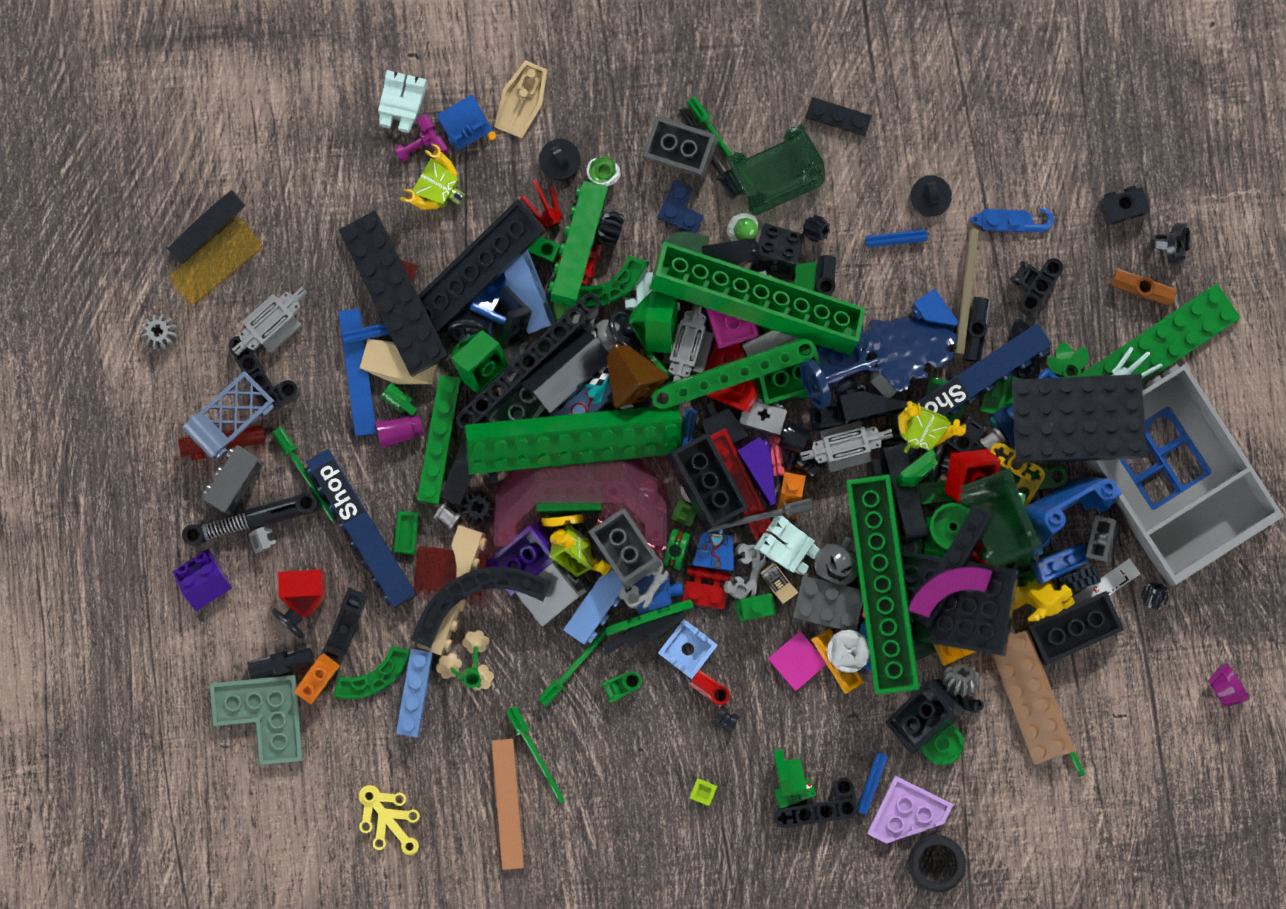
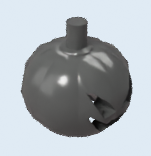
[814,536,859,586]

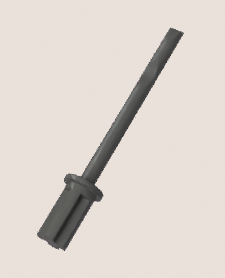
[707,498,813,532]

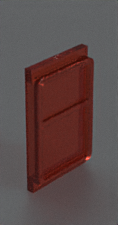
[414,546,486,596]

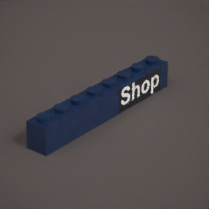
[895,323,1052,423]
[306,449,417,608]

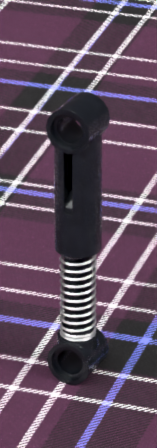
[182,492,319,547]

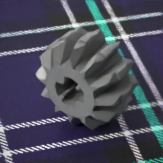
[141,314,177,350]
[943,661,979,698]

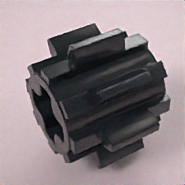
[802,215,830,243]
[1142,582,1169,610]

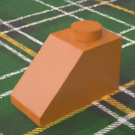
[777,472,806,520]

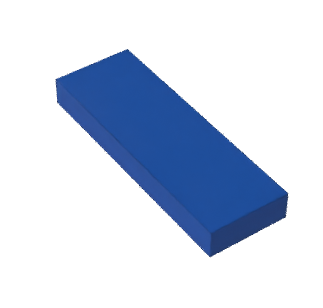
[1032,543,1089,583]

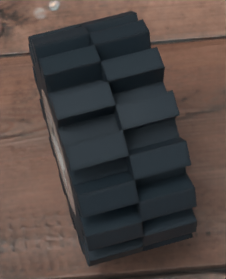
[1059,566,1101,592]

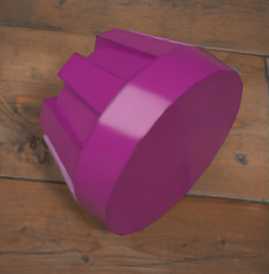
[1208,662,1250,707]

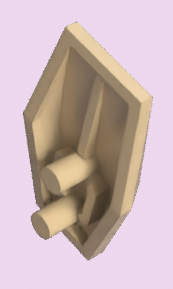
[494,60,548,139]
[360,339,438,385]

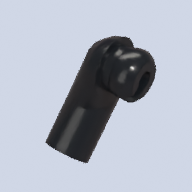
[956,694,984,713]

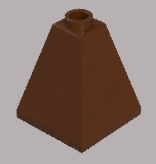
[606,344,668,408]

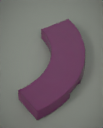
[908,567,992,617]

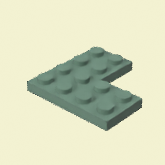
[210,675,303,765]

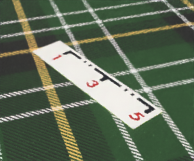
[1065,558,1140,609]

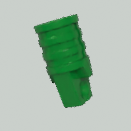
[380,383,418,417]

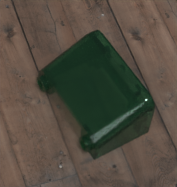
[726,124,826,216]
[959,468,1043,568]

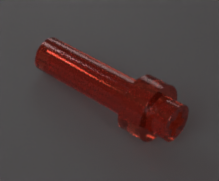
[178,425,266,461]

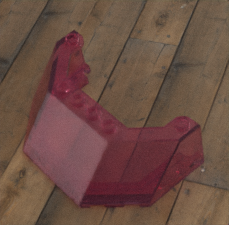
[494,458,667,549]

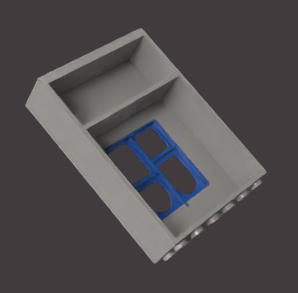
[1087,364,1284,587]

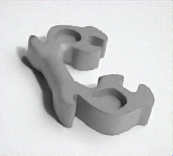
[724,543,766,599]
[619,559,669,609]

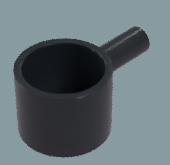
[779,422,811,472]

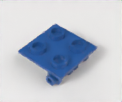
[437,94,493,151]

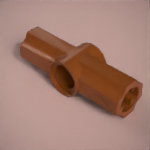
[1110,268,1177,307]

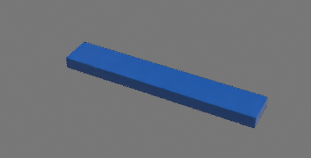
[339,308,377,437]

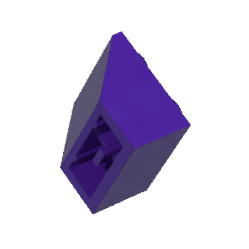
[172,549,232,611]

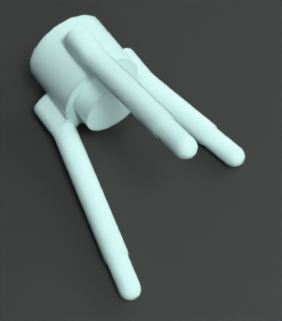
[1111,347,1162,378]

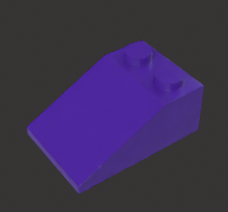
[737,437,776,508]
[486,521,554,596]

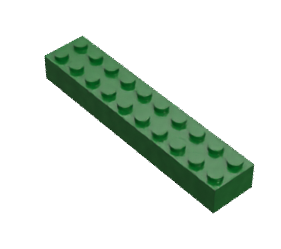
[649,241,866,355]
[465,405,681,475]
[847,475,920,696]

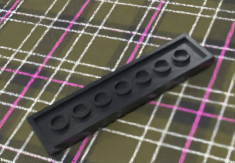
[419,199,547,335]
[339,210,449,377]

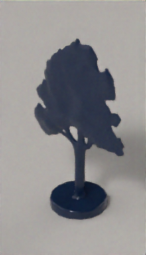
[800,316,958,409]

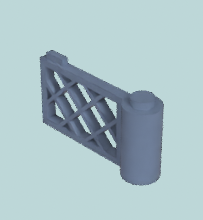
[182,371,274,459]

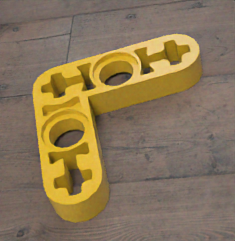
[989,443,1045,510]

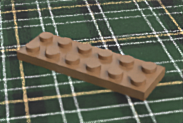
[992,630,1075,765]

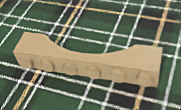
[417,525,487,655]

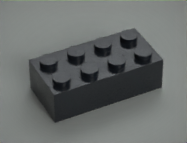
[666,433,749,531]
[1025,591,1124,666]

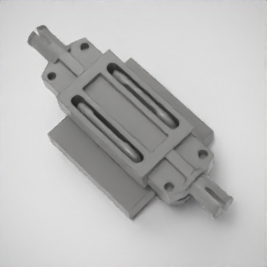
[232,287,307,355]
[662,304,714,382]
[800,421,893,473]

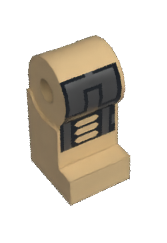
[760,562,798,605]

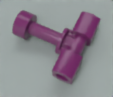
[394,114,449,163]

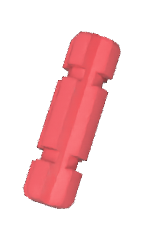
[768,435,784,477]

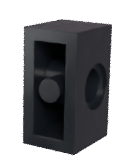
[1099,186,1150,226]

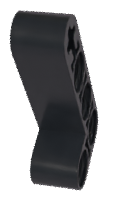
[228,336,300,412]
[773,777,857,828]

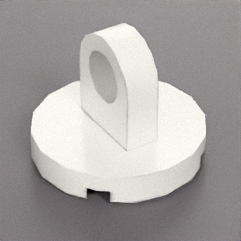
[827,630,870,673]

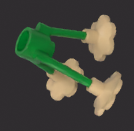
[436,630,494,690]

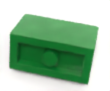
[774,749,807,796]

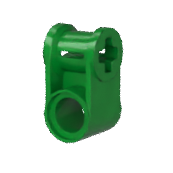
[600,671,643,704]

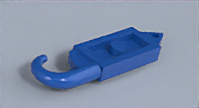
[969,208,1054,233]

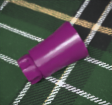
[375,416,424,449]

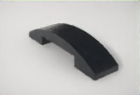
[321,587,368,673]

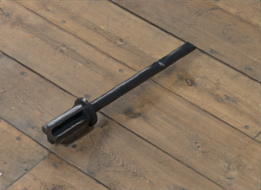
[679,107,741,200]

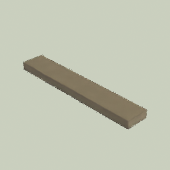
[954,228,979,357]

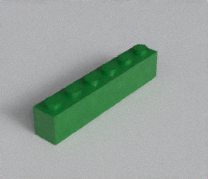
[548,181,608,307]
[417,375,462,506]

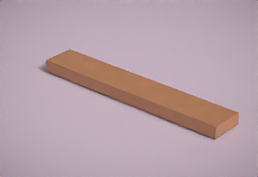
[492,739,524,870]

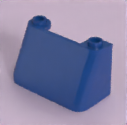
[1021,476,1122,549]

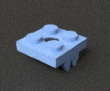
[658,619,718,679]

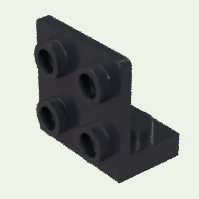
[751,223,805,281]
[495,286,532,350]

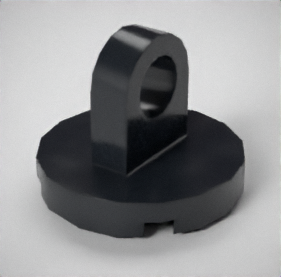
[539,139,580,181]
[910,175,952,217]
[1150,223,1191,265]

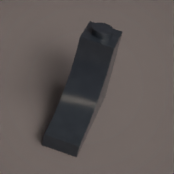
[701,239,760,267]

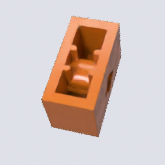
[294,653,340,705]

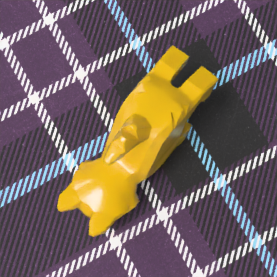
[1013,578,1075,622]

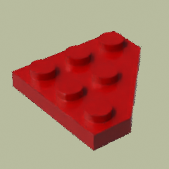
[704,343,758,413]

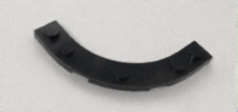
[411,567,552,648]

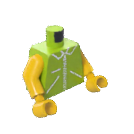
[400,144,465,210]
[898,401,966,457]
[550,523,612,577]

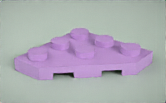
[867,776,953,843]

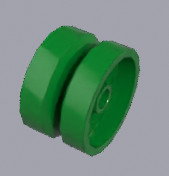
[929,503,970,551]

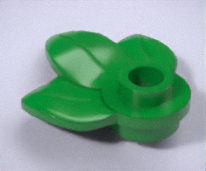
[1047,342,1088,378]

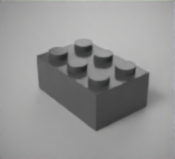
[642,116,719,179]
[203,445,264,516]
[588,508,662,589]
[792,576,863,631]

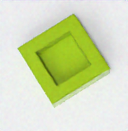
[689,778,717,806]

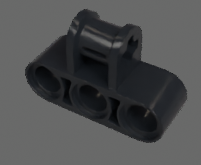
[1010,258,1063,315]
[945,413,989,453]

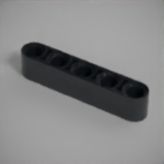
[882,440,928,543]

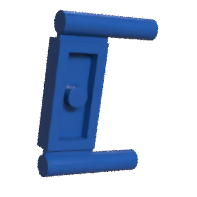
[470,272,506,326]

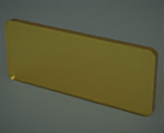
[170,218,262,304]

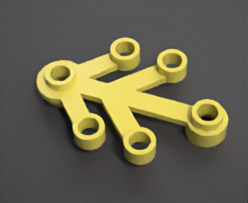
[359,785,420,855]

